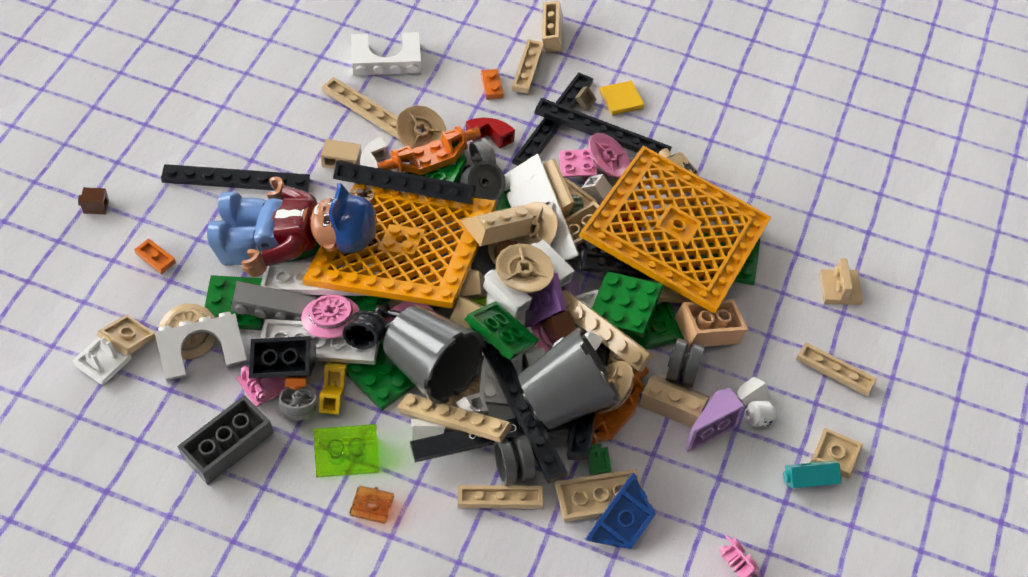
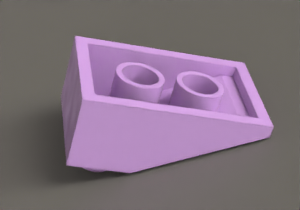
[685,387,744,452]

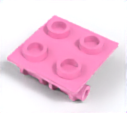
[560,149,597,182]
[236,366,290,407]
[719,535,760,577]

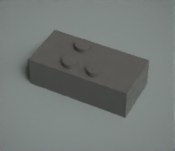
[177,395,274,485]

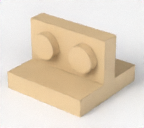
[819,258,863,305]

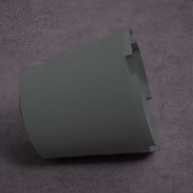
[383,305,486,404]
[518,328,621,429]

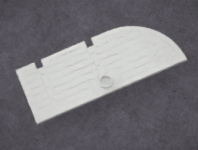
[504,154,579,261]

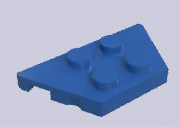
[584,473,656,549]

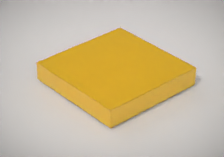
[600,80,644,115]

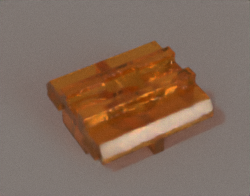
[349,485,394,524]

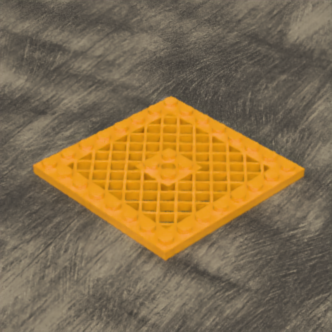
[579,145,771,314]
[302,183,496,309]

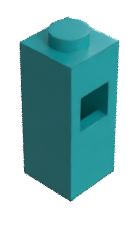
[783,461,842,488]

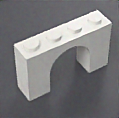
[351,32,421,76]
[483,240,575,318]
[155,312,246,381]

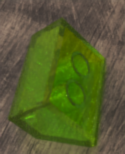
[313,424,379,478]

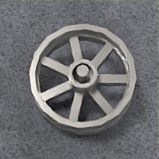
[469,138,496,164]
[279,387,316,421]

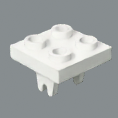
[72,337,132,385]

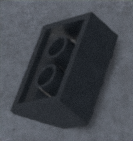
[249,336,316,379]

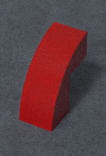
[466,117,515,149]

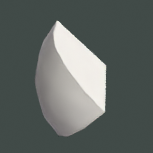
[737,377,771,406]
[456,392,489,414]
[411,419,446,441]

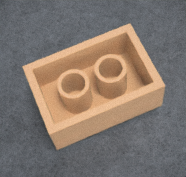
[675,299,748,348]

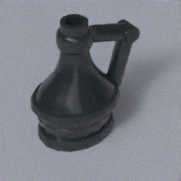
[342,304,402,350]

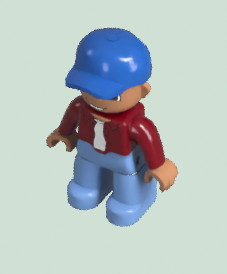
[207,177,377,277]

